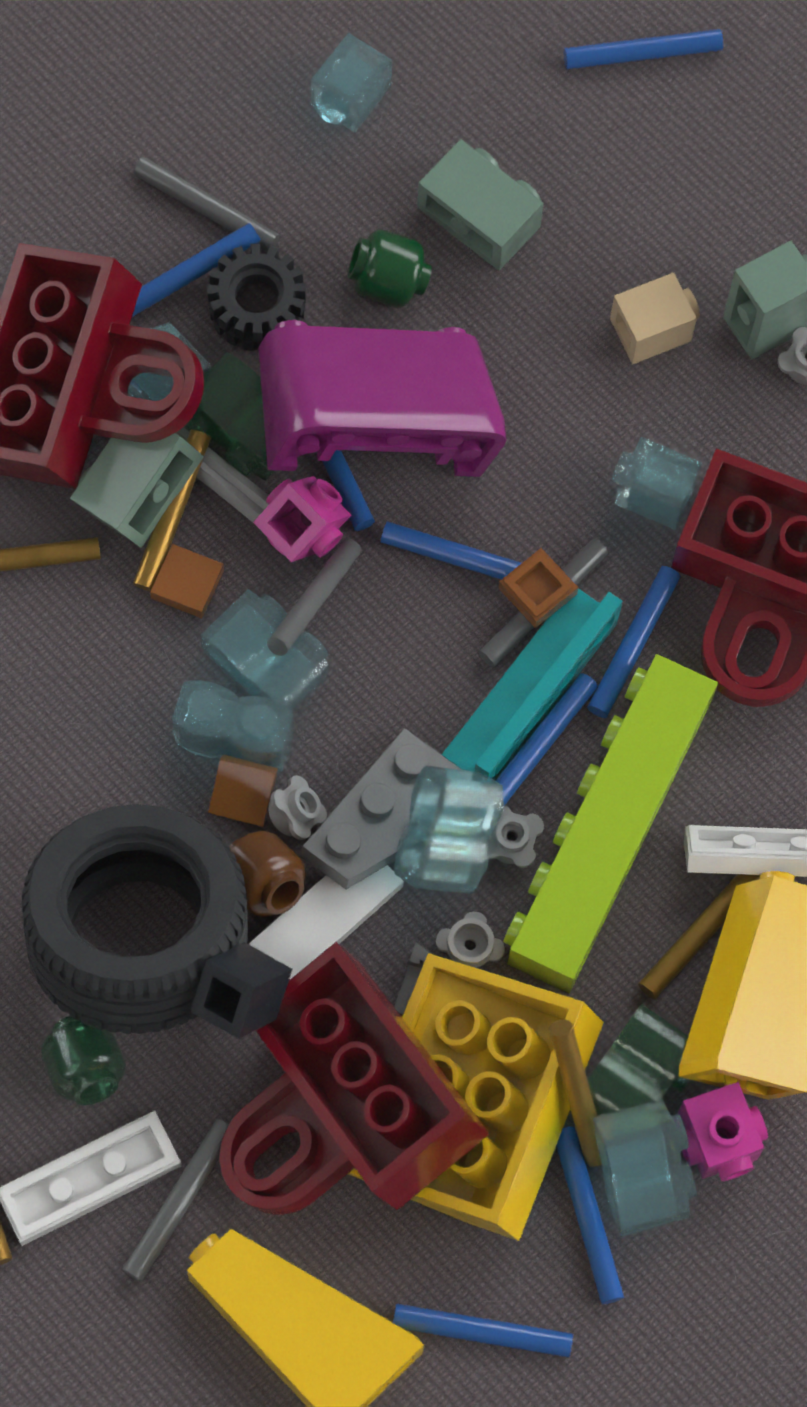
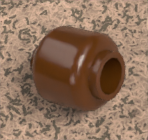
[229,831,306,917]

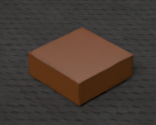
[150,544,224,618]
[498,548,578,628]
[208,754,278,827]

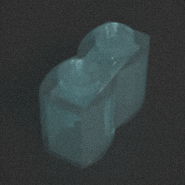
[201,589,329,722]
[172,680,294,772]
[395,765,504,894]
[593,1099,697,1236]

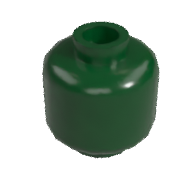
[347,229,432,308]

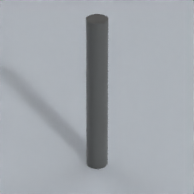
[133,156,280,252]
[267,539,361,656]
[478,539,608,668]
[122,1119,229,1282]

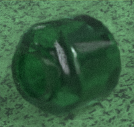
[41,1016,126,1105]

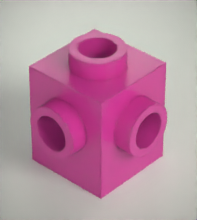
[253,476,351,562]
[678,1082,768,1181]

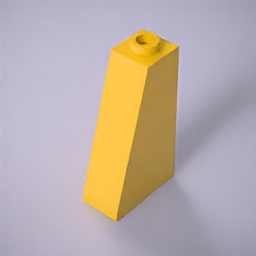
[679,871,807,1100]
[187,1229,424,1407]

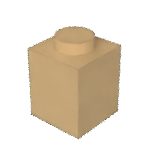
[610,273,700,364]

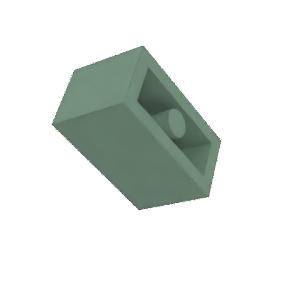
[417,139,544,271]
[723,240,807,360]
[70,433,204,548]

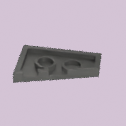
[300,728,488,889]

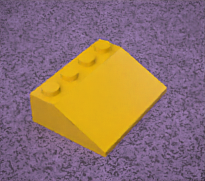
[348,953,604,1241]

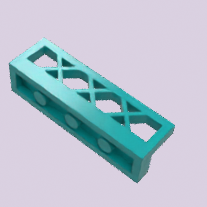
[441,588,623,789]

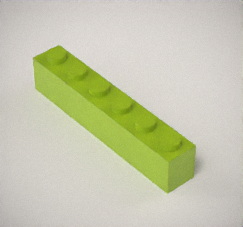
[503,654,718,994]

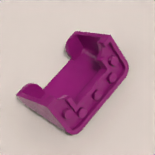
[258,320,507,477]

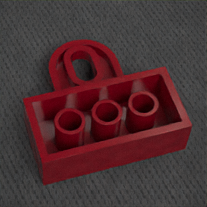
[0,243,204,489]
[671,448,807,707]
[220,942,489,1215]

